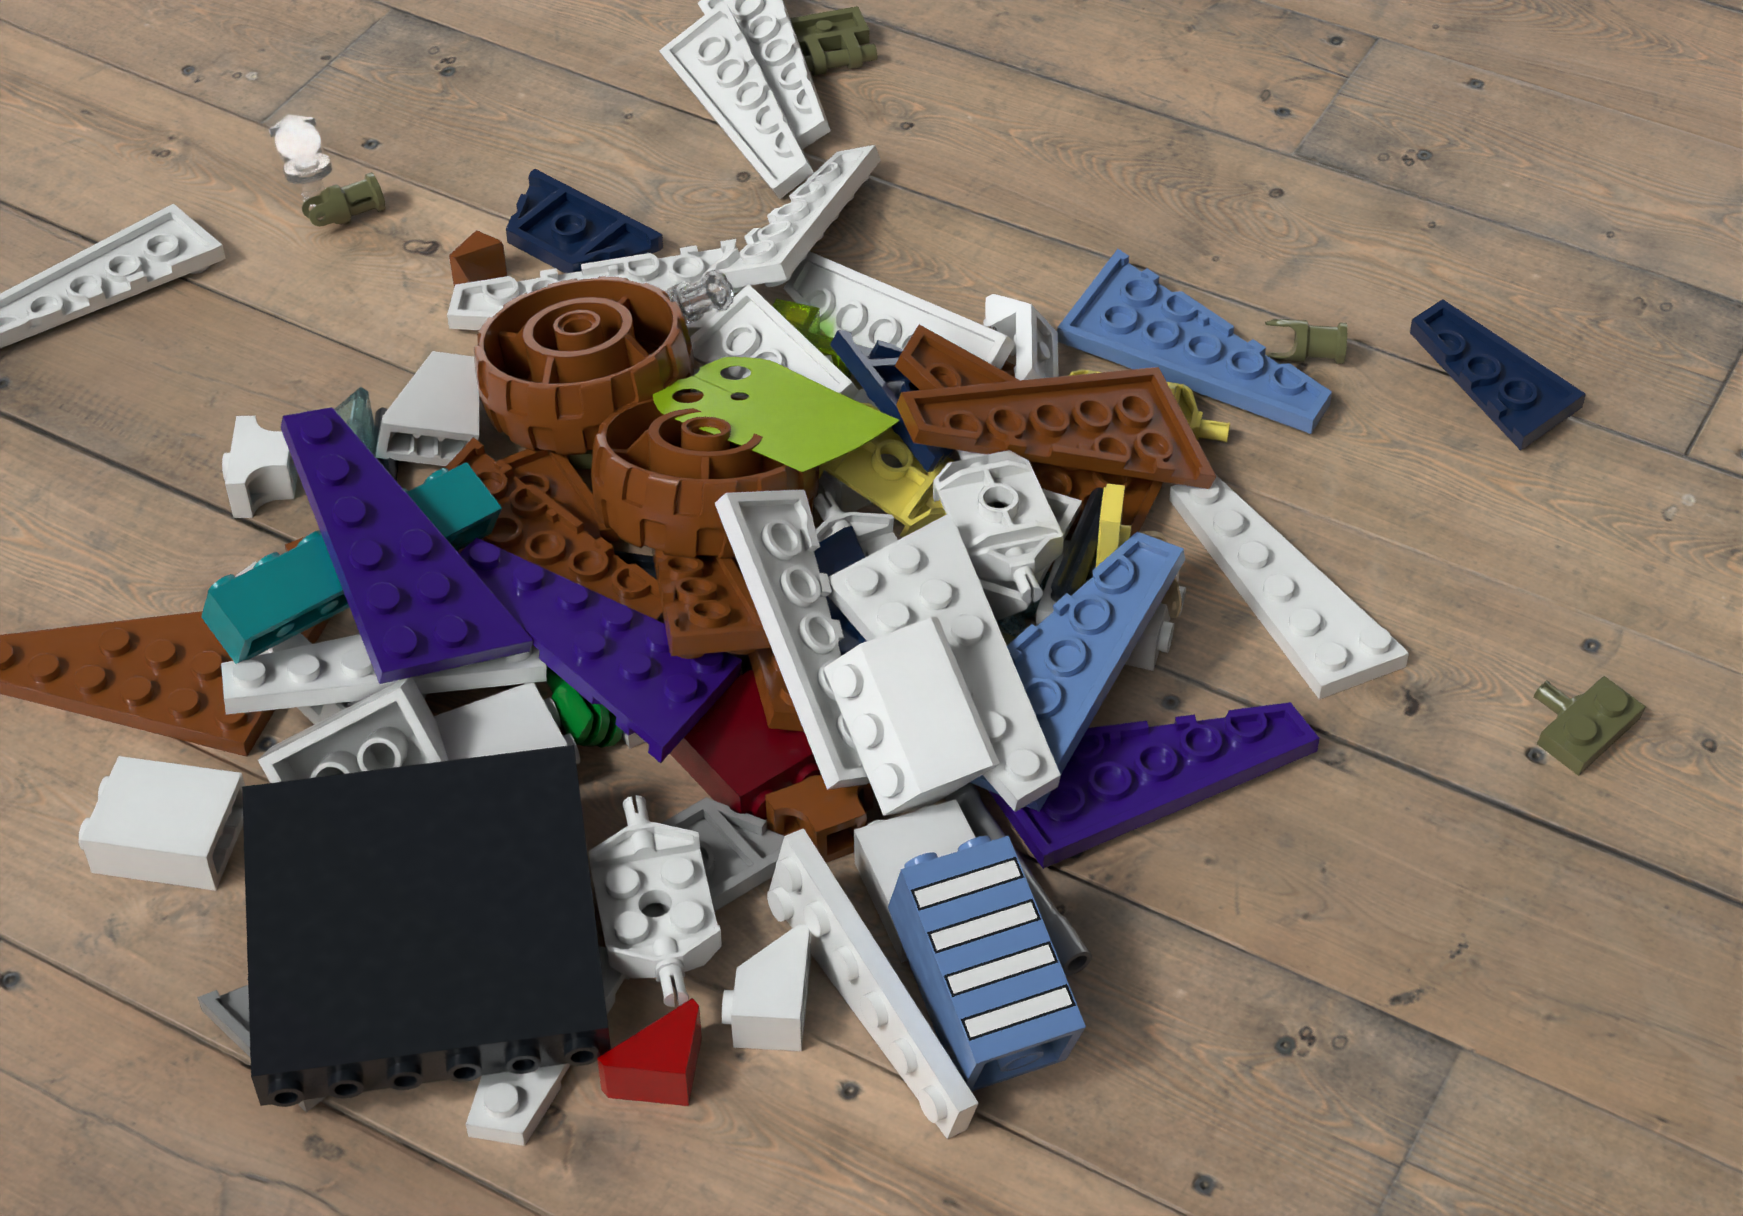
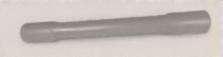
[944,782,1092,975]

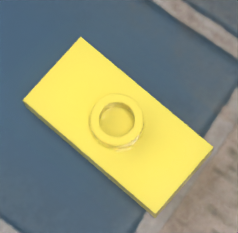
[1096,484,1131,567]

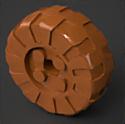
[474,276,694,455]
[591,392,819,559]

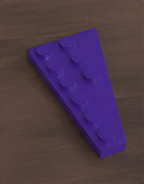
[459,538,742,763]

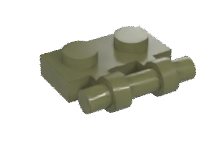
[790,6,878,76]

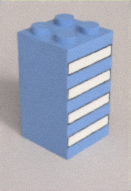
[888,835,1086,1092]

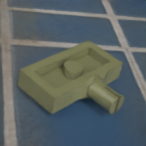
[1534,676,1646,776]

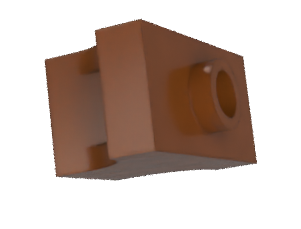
[765,775,873,863]

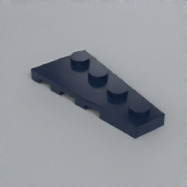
[1410,299,1586,451]

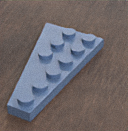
[1057,249,1332,434]
[970,531,1185,812]

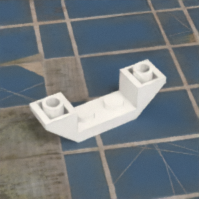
[983,294,1059,380]

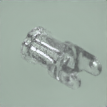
[665,270,734,324]

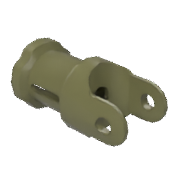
[302,172,386,227]
[1265,319,1347,364]

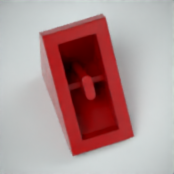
[597,998,702,1106]

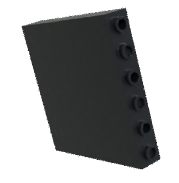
[242,745,611,1107]

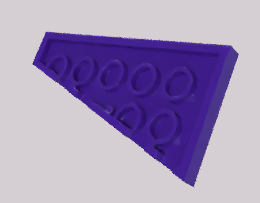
[280,407,534,684]
[988,702,1320,869]

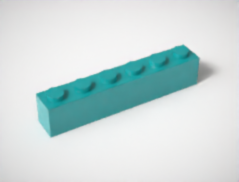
[201,462,502,664]

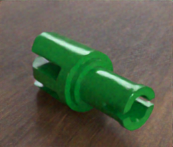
[545,665,623,748]

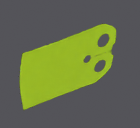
[653,357,900,472]

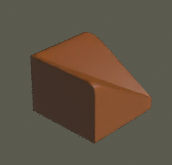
[449,230,508,287]

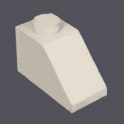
[722,924,811,1051]

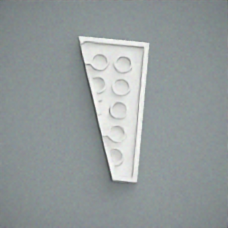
[447,239,737,337]
[828,512,1060,812]

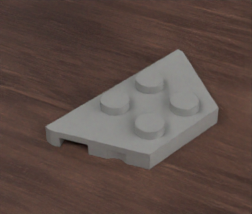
[641,797,784,917]

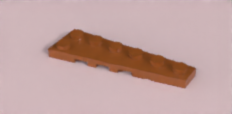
[652,548,771,659]

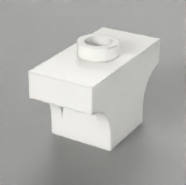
[222,416,298,518]

